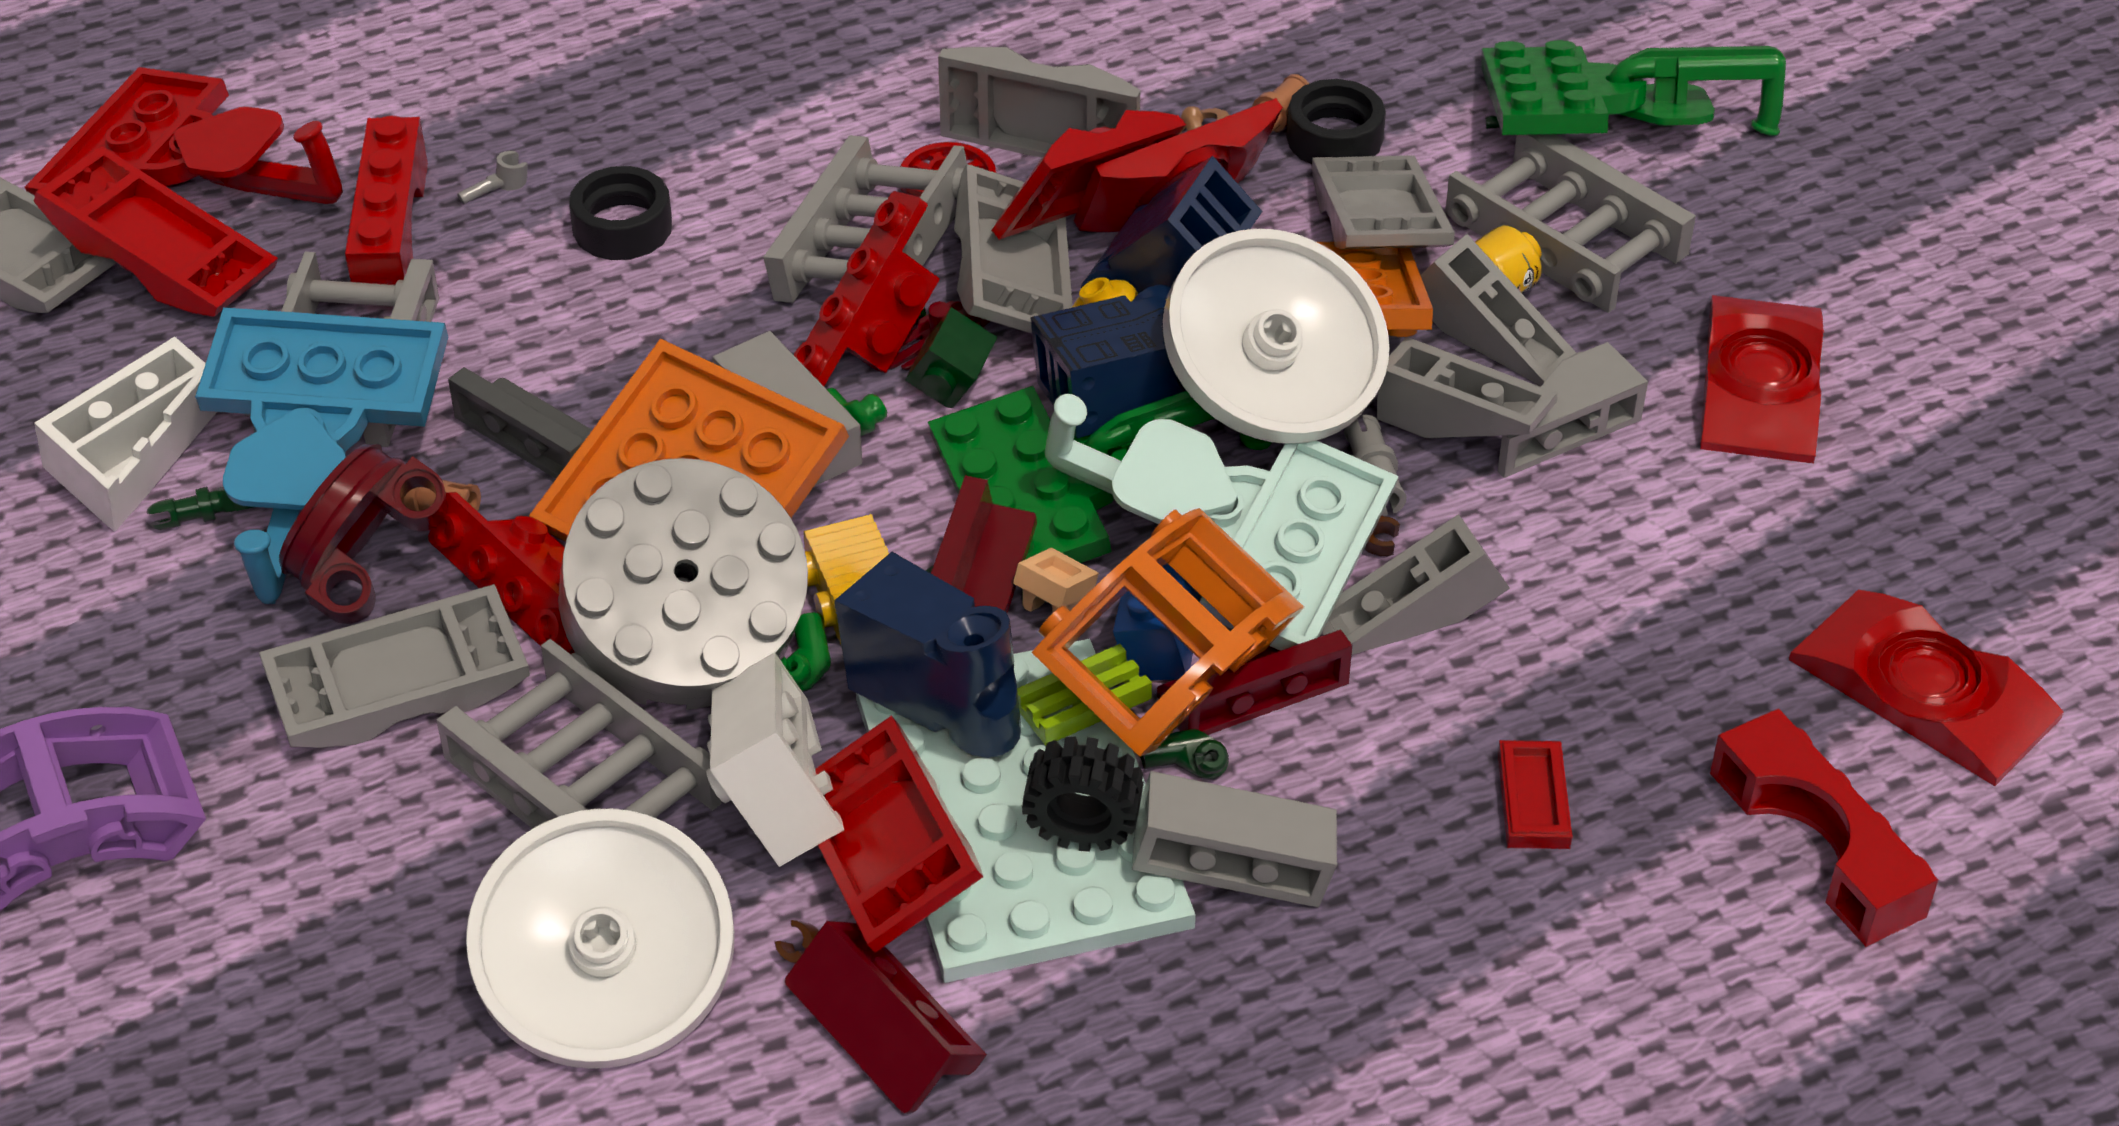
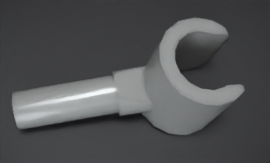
[457,151,527,204]

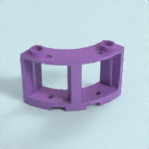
[0,706,206,911]

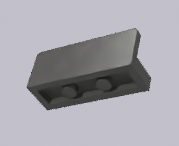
[448,367,592,479]

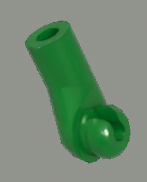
[826,388,888,436]
[781,612,831,692]

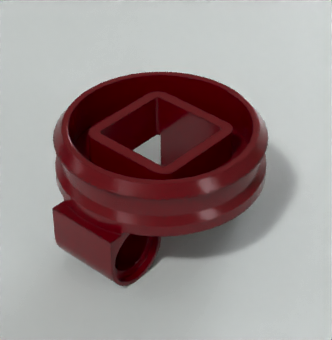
[279,444,448,624]

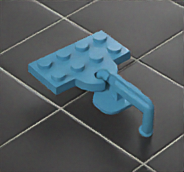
[195,307,449,604]

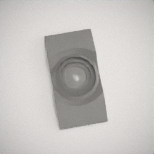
[938,47,1141,158]
[1312,155,1455,249]
[954,164,1073,333]
[0,177,117,313]
[259,584,530,748]

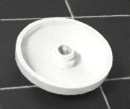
[1163,229,1389,444]
[466,809,734,1068]

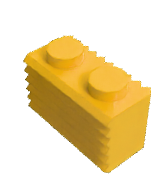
[803,514,889,645]

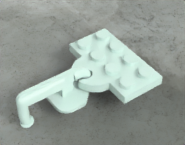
[1045,394,1399,651]

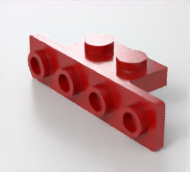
[794,191,940,386]
[428,492,575,654]

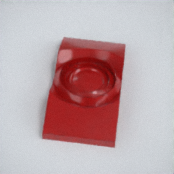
[1074,98,1283,232]
[992,110,1186,240]
[34,145,278,317]
[1700,295,1824,464]
[1789,589,2064,786]
[815,715,983,953]

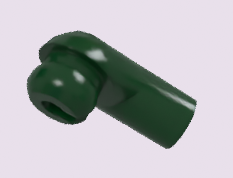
[1140,729,1229,779]

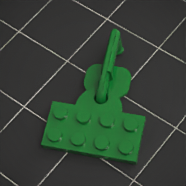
[1481,40,1786,136]
[928,385,1272,563]

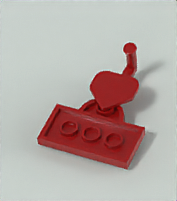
[25,67,343,204]

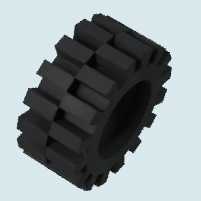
[1022,736,1144,852]

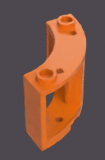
[1032,508,1304,757]

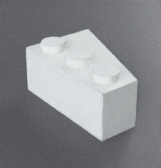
[34,337,217,531]
[706,652,845,867]

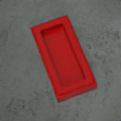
[1498,740,1573,849]

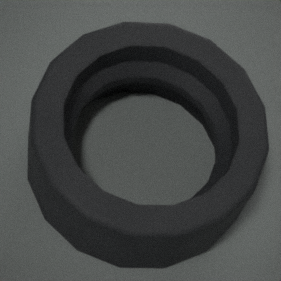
[1286,79,1386,164]
[569,166,672,260]

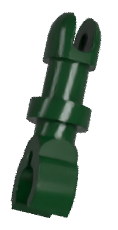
[147,487,253,530]

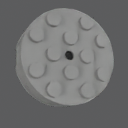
[558,458,808,710]

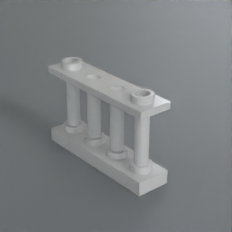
[1445,134,1696,313]
[763,135,967,303]
[245,251,440,447]
[436,639,722,829]

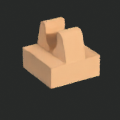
[1013,548,1099,613]

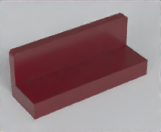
[931,475,1037,613]
[1157,629,1353,735]
[785,921,987,1113]

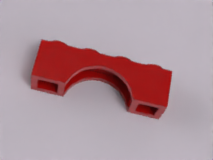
[345,116,428,285]
[1710,708,1939,947]

